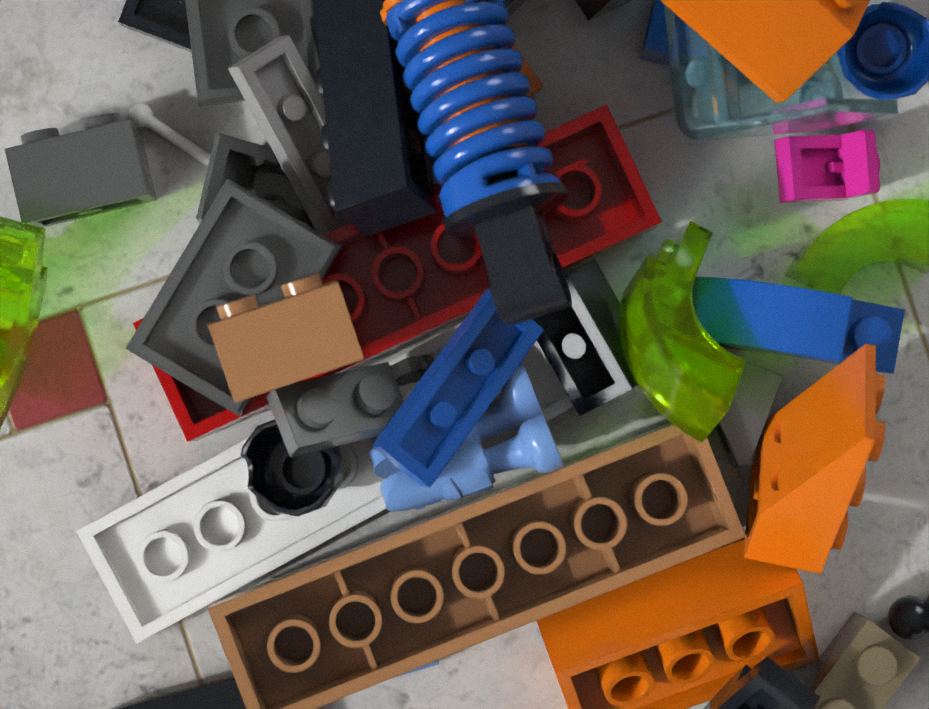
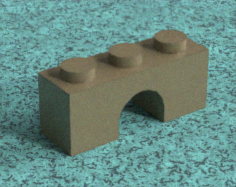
[810,612,921,709]

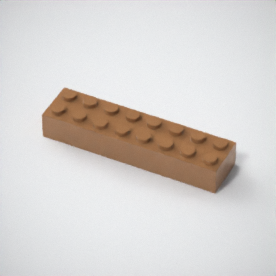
[208,415,746,709]

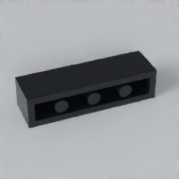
[310,0,437,236]

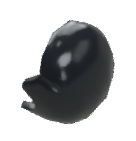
[240,419,343,517]

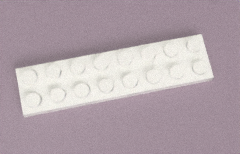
[76,322,574,644]

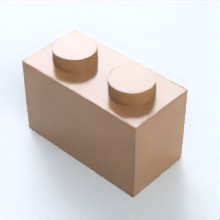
[207,273,364,403]

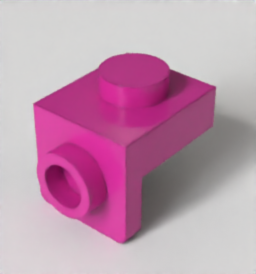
[774,130,880,203]

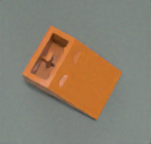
[744,344,885,574]

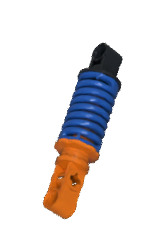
[380,0,572,328]

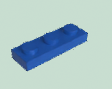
[372,289,544,488]

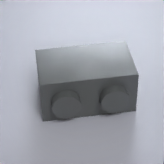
[5,113,157,229]

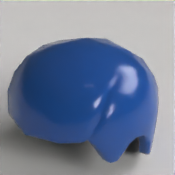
[837,2,929,101]

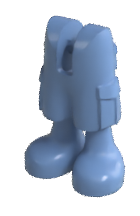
[368,361,564,511]

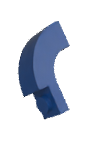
[680,277,905,374]

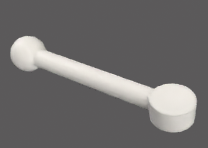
[128,103,211,167]

